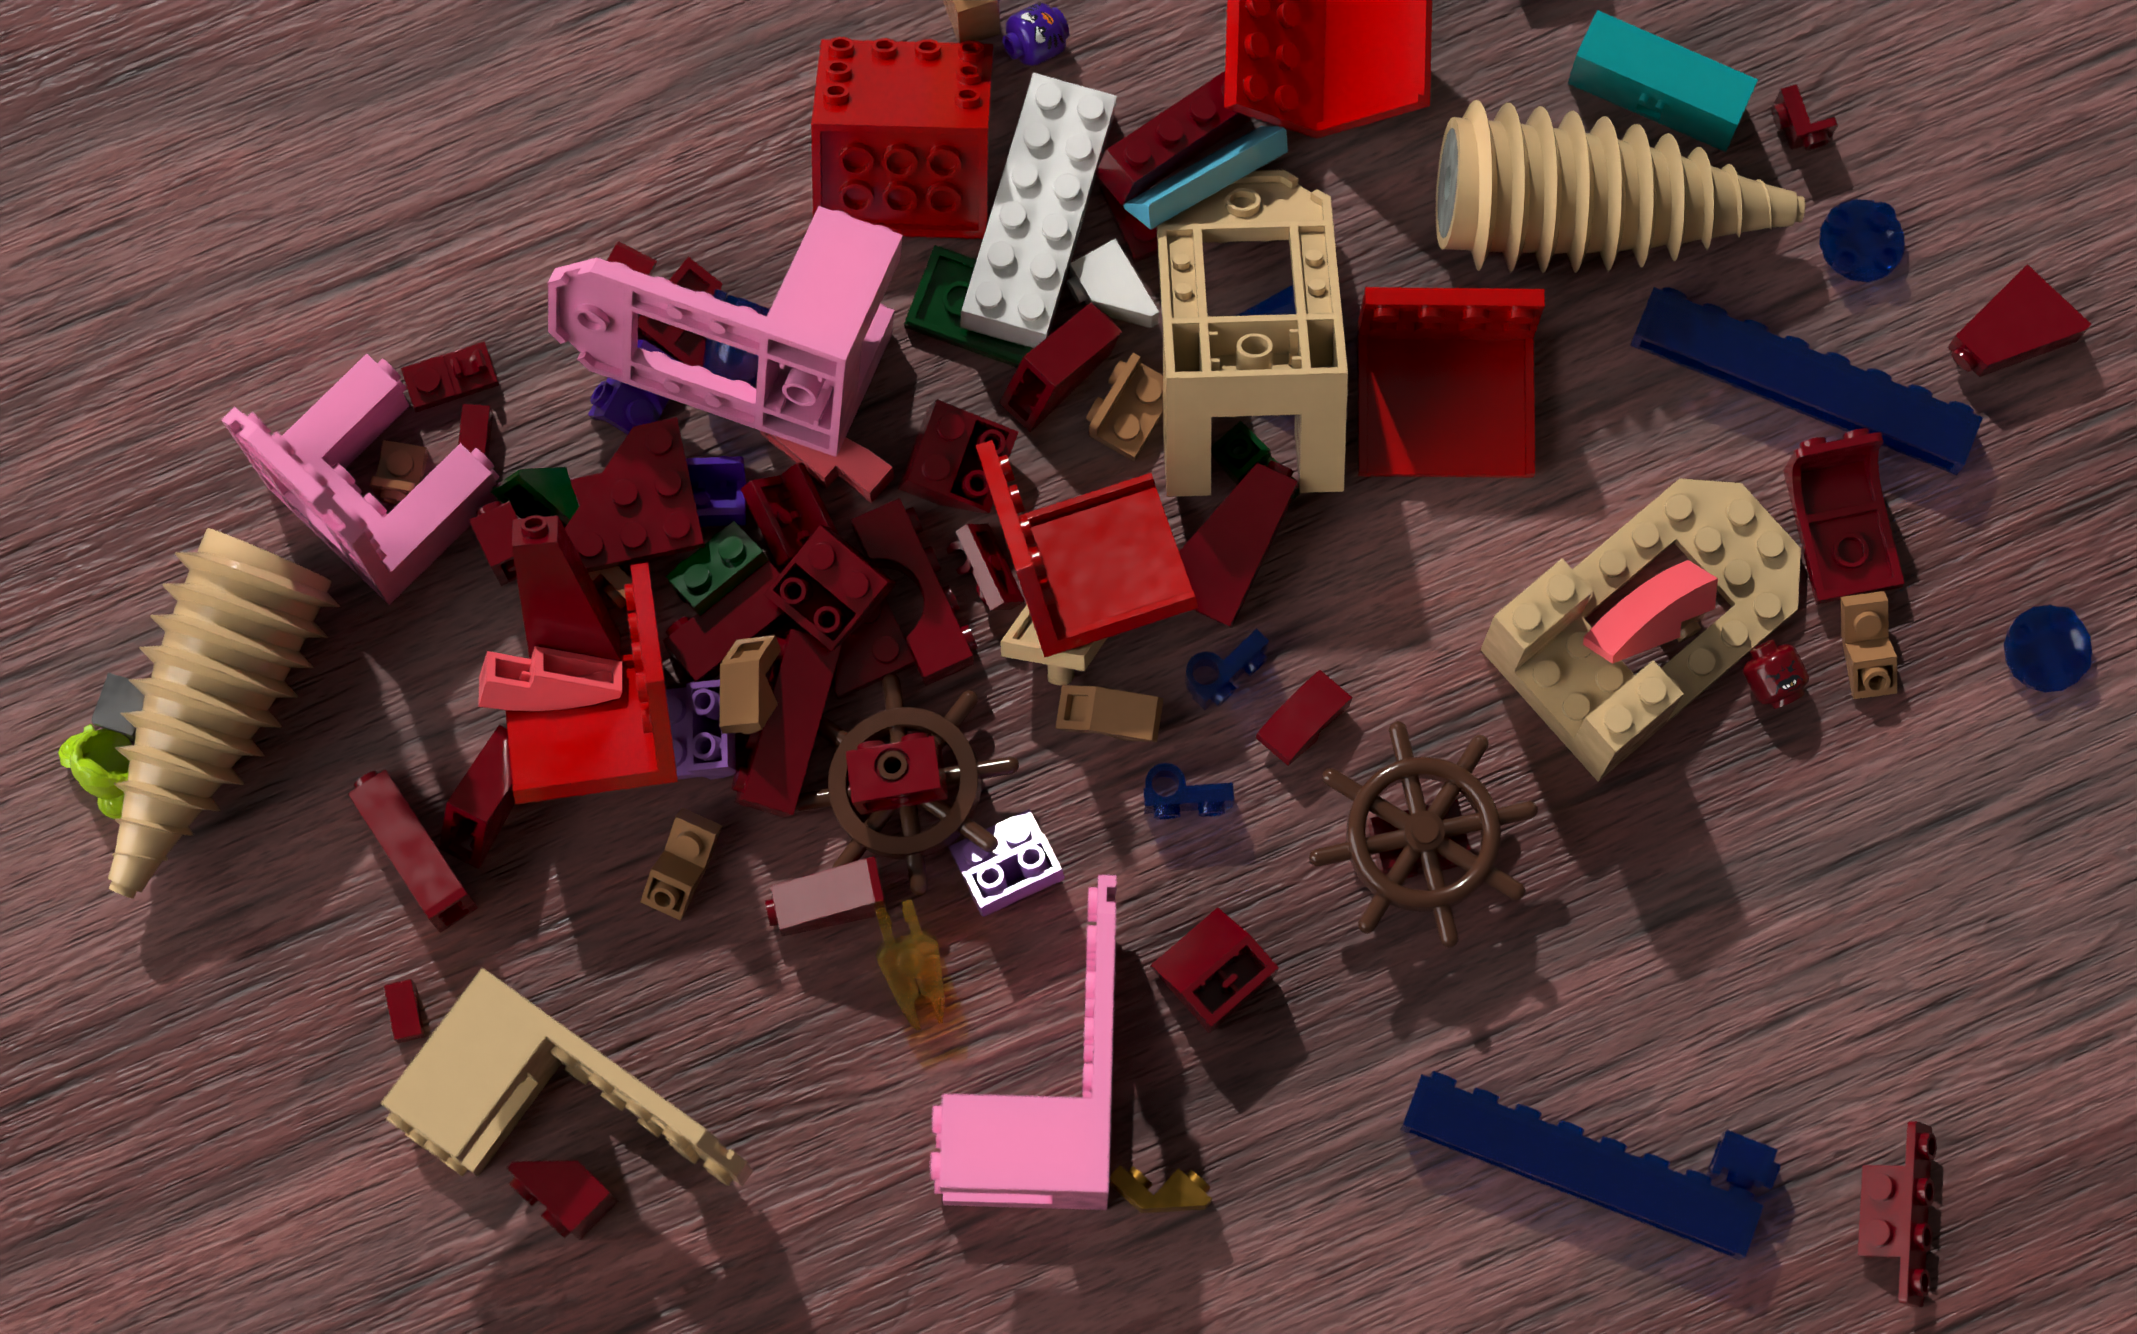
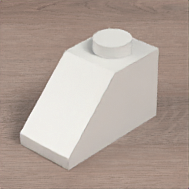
[1067,239,1159,328]

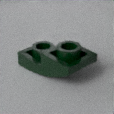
[1211,421,1300,502]

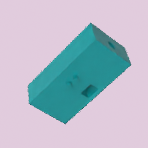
[1567,10,1758,152]

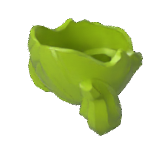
[58,724,132,820]

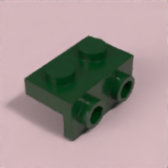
[665,521,769,616]

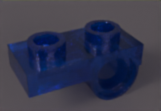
[1185,628,1269,710]
[1143,763,1234,820]

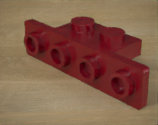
[1858,1121,1937,1307]

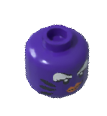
[1003,3,1070,67]

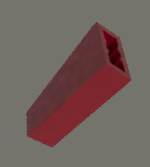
[1179,460,1299,628]
[512,515,621,661]
[348,769,478,933]

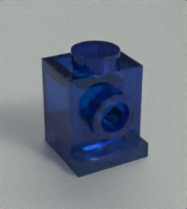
[1705,1130,1781,1191]

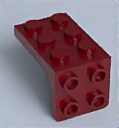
[1783,428,1905,605]

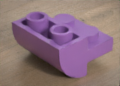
[666,680,736,779]
[949,809,1065,917]

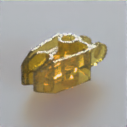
[875,899,945,1030]

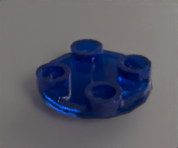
[1819,199,1905,282]
[2004,605,2092,693]

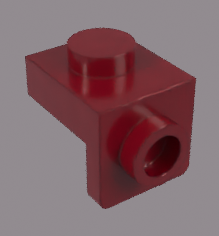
[1772,84,1838,150]

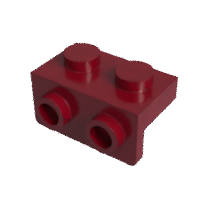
[740,463,839,566]

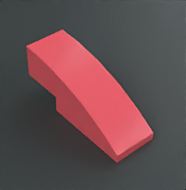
[760,431,894,503]
[1583,560,1718,664]
[478,646,622,711]

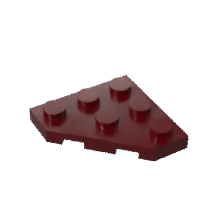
[565,417,705,573]

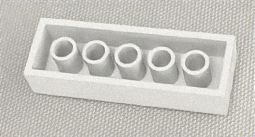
[960,73,1117,348]

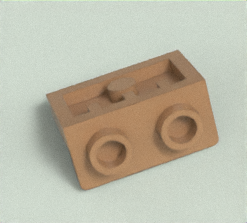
[1086,352,1163,462]

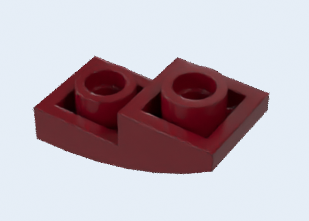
[1255,670,1353,766]

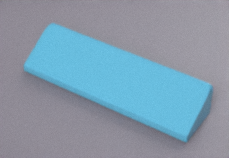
[1124,126,1288,229]

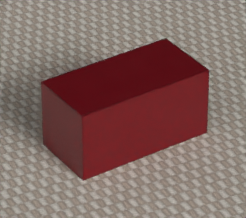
[458,404,493,458]
[383,979,425,1043]

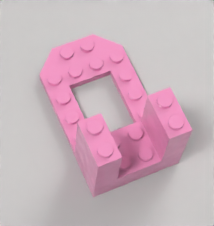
[548,206,903,457]
[222,354,500,605]
[931,875,1116,1210]

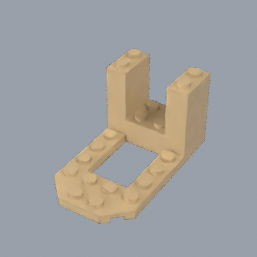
[1157,170,1348,497]
[1481,478,1801,782]
[381,968,753,1186]

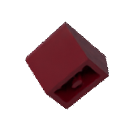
[898,399,1018,514]
[764,525,897,651]
[1150,907,1279,1034]
[507,1160,618,1240]

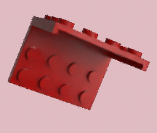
[1224,0,1432,139]
[811,37,993,239]
[1357,287,1545,478]
[976,440,1198,658]
[505,563,678,804]

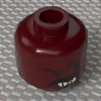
[1743,640,1809,709]

